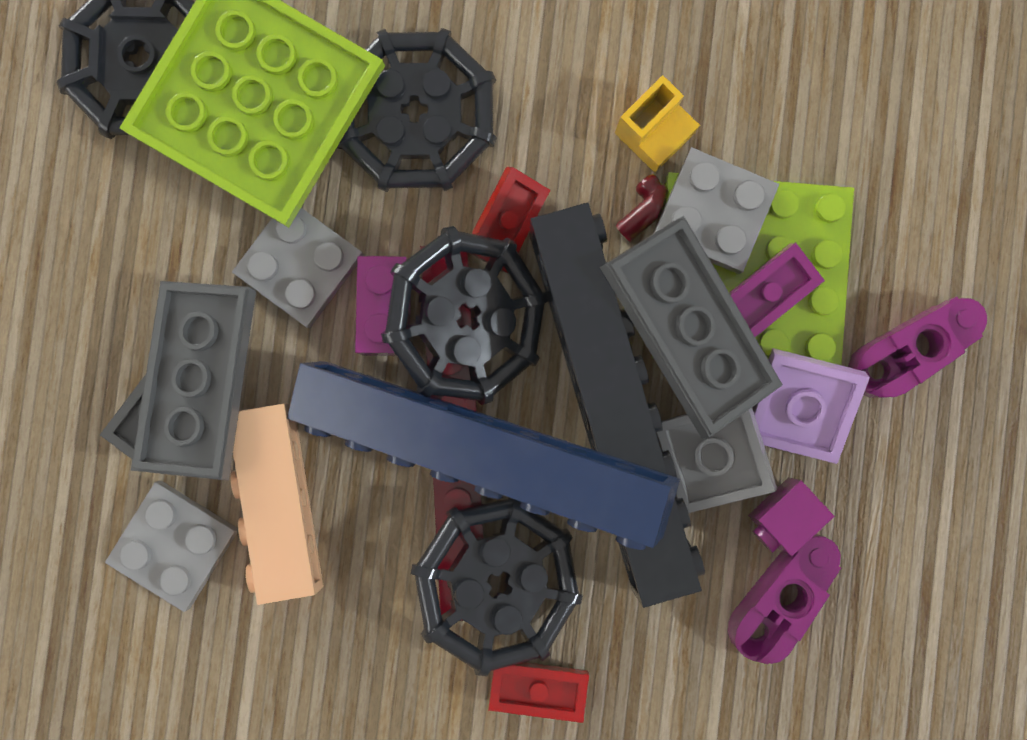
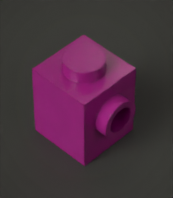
[748,477,835,556]

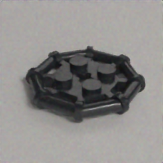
[56,0,195,139]
[337,28,497,192]
[381,226,549,405]
[410,497,583,677]

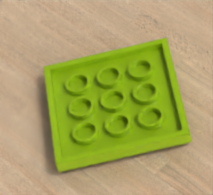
[119,0,385,228]
[652,172,854,365]

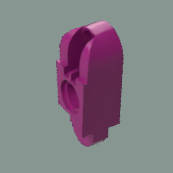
[848,297,987,398]
[728,534,841,664]

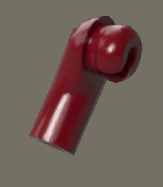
[616,174,669,242]

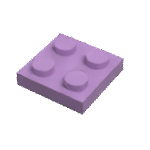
[752,348,870,464]

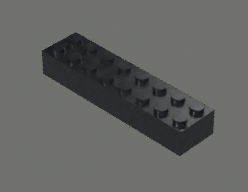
[529,202,705,608]

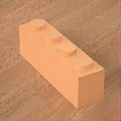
[230,404,323,605]

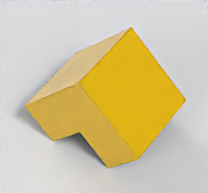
[615,75,700,173]

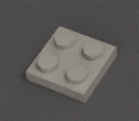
[654,147,779,274]
[232,208,364,328]
[657,408,777,513]
[105,481,238,612]

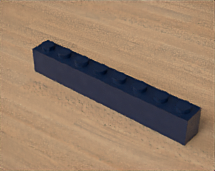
[287,361,680,550]

